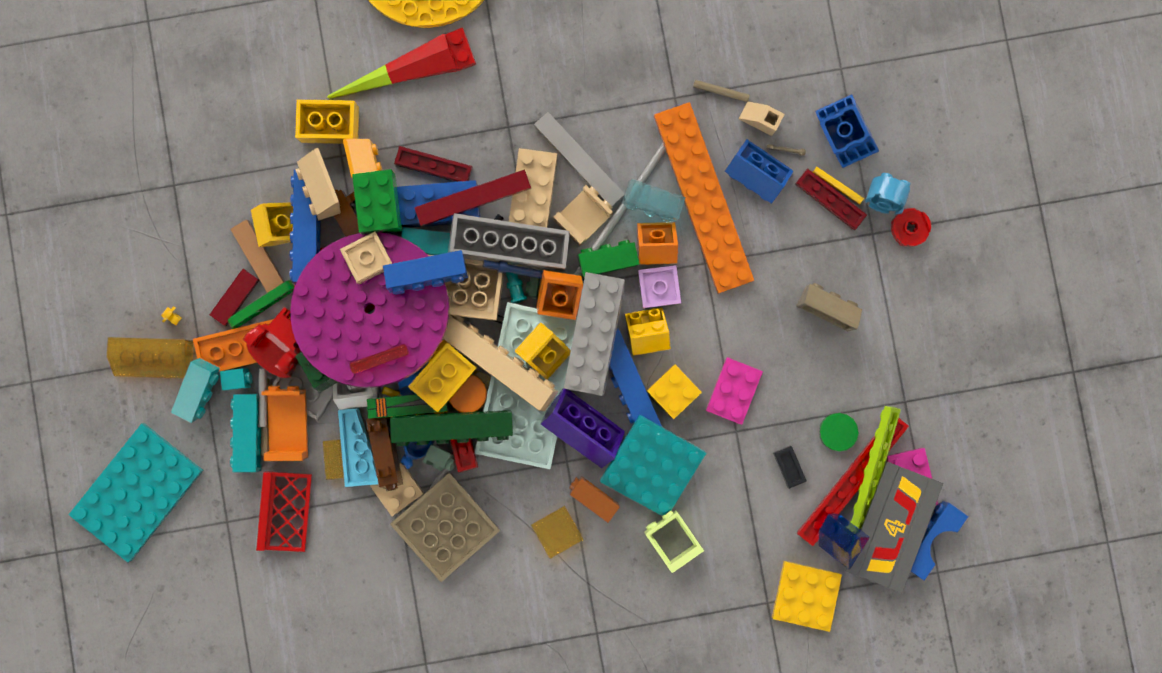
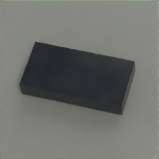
[773,445,807,489]

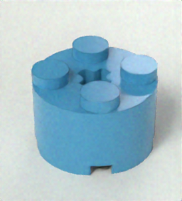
[865,173,910,214]

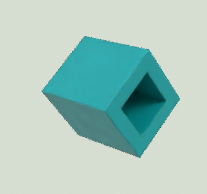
[220,369,253,390]

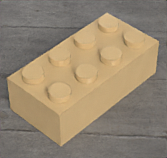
[509,148,558,228]

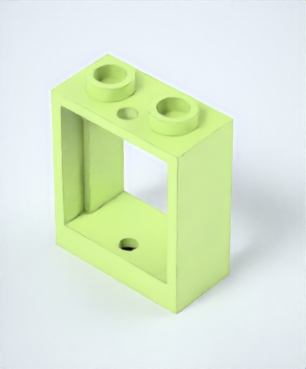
[644,510,704,573]

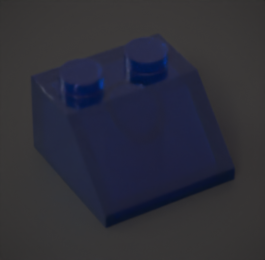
[819,514,870,569]

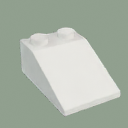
[333,382,378,410]

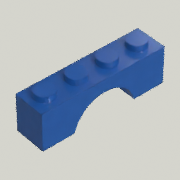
[910,501,969,581]

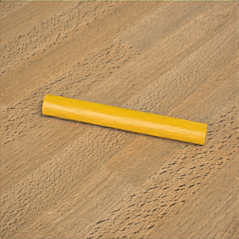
[813,166,864,204]

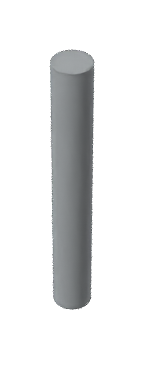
[259,369,267,427]

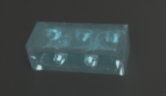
[622,179,686,223]

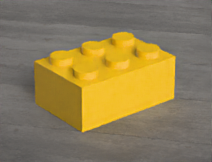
[295,100,359,144]

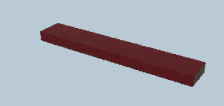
[414,169,531,227]

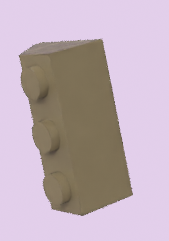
[796,283,862,331]

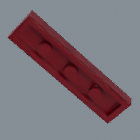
[394,146,473,182]
[795,168,867,231]

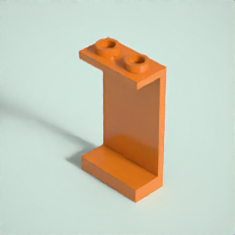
[261,386,308,461]

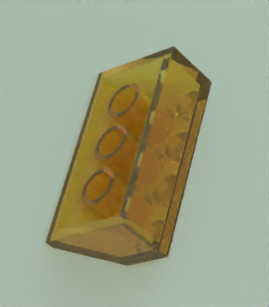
[107,337,193,378]

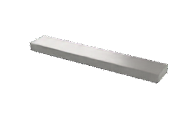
[534,112,625,207]

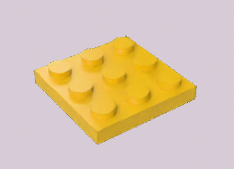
[772,561,842,632]

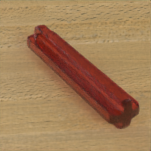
[350,344,409,373]

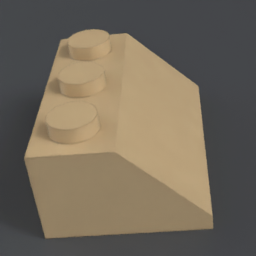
[295,148,341,221]

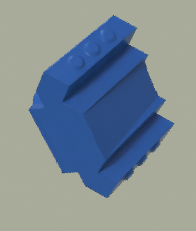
[815,94,879,168]

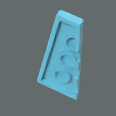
[338,408,378,487]

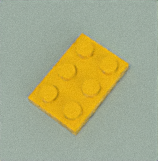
[408,343,477,412]

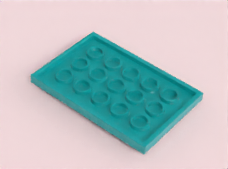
[68,423,204,563]

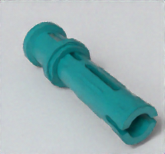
[506,272,527,304]

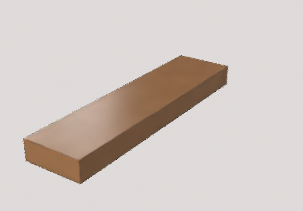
[230,219,284,293]

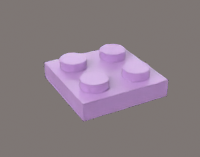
[638,265,681,309]

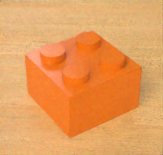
[536,270,583,320]

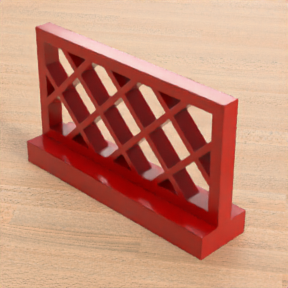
[256,471,312,552]

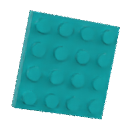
[600,415,707,516]

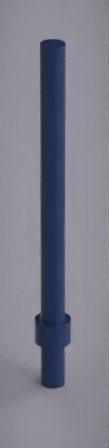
[482,260,584,284]

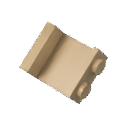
[553,185,613,246]

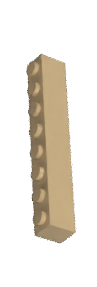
[443,315,558,411]

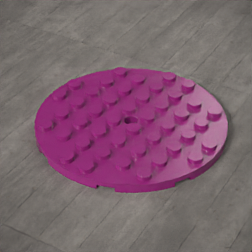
[290,233,450,388]

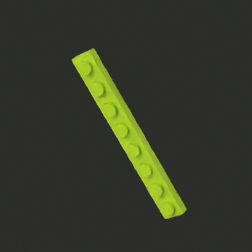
[842,406,901,558]

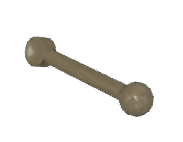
[766,145,806,156]

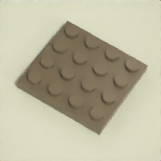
[390,472,500,582]

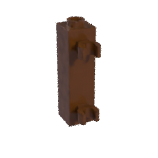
[334,190,359,237]
[366,417,403,491]

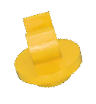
[161,306,182,325]

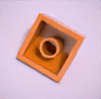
[637,222,678,265]

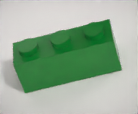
[577,240,640,278]

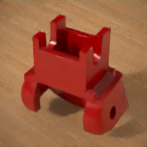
[243,307,301,378]

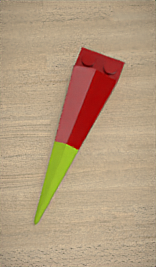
[327,27,476,99]

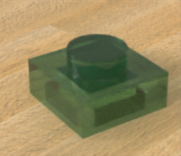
[526,277,539,299]

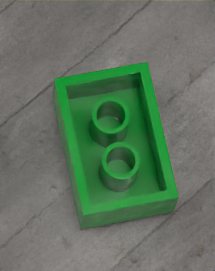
[352,169,402,235]

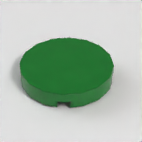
[819,413,859,451]

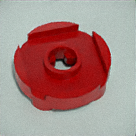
[891,208,931,247]

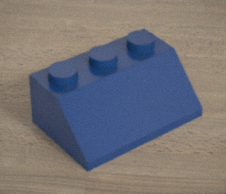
[724,139,793,204]

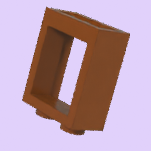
[569,476,620,523]

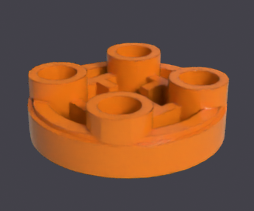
[449,375,487,413]

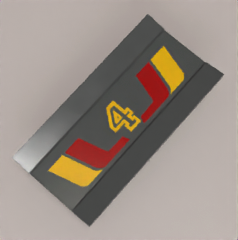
[845,462,944,594]

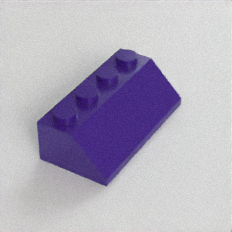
[541,388,625,468]

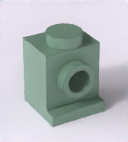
[423,445,456,471]

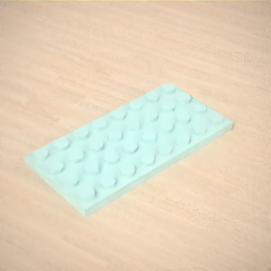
[474,302,577,469]

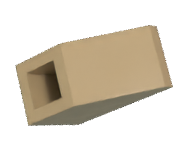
[739,102,785,136]

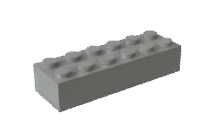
[448,213,570,273]
[564,272,626,396]

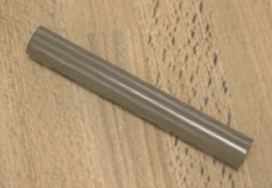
[693,80,750,102]

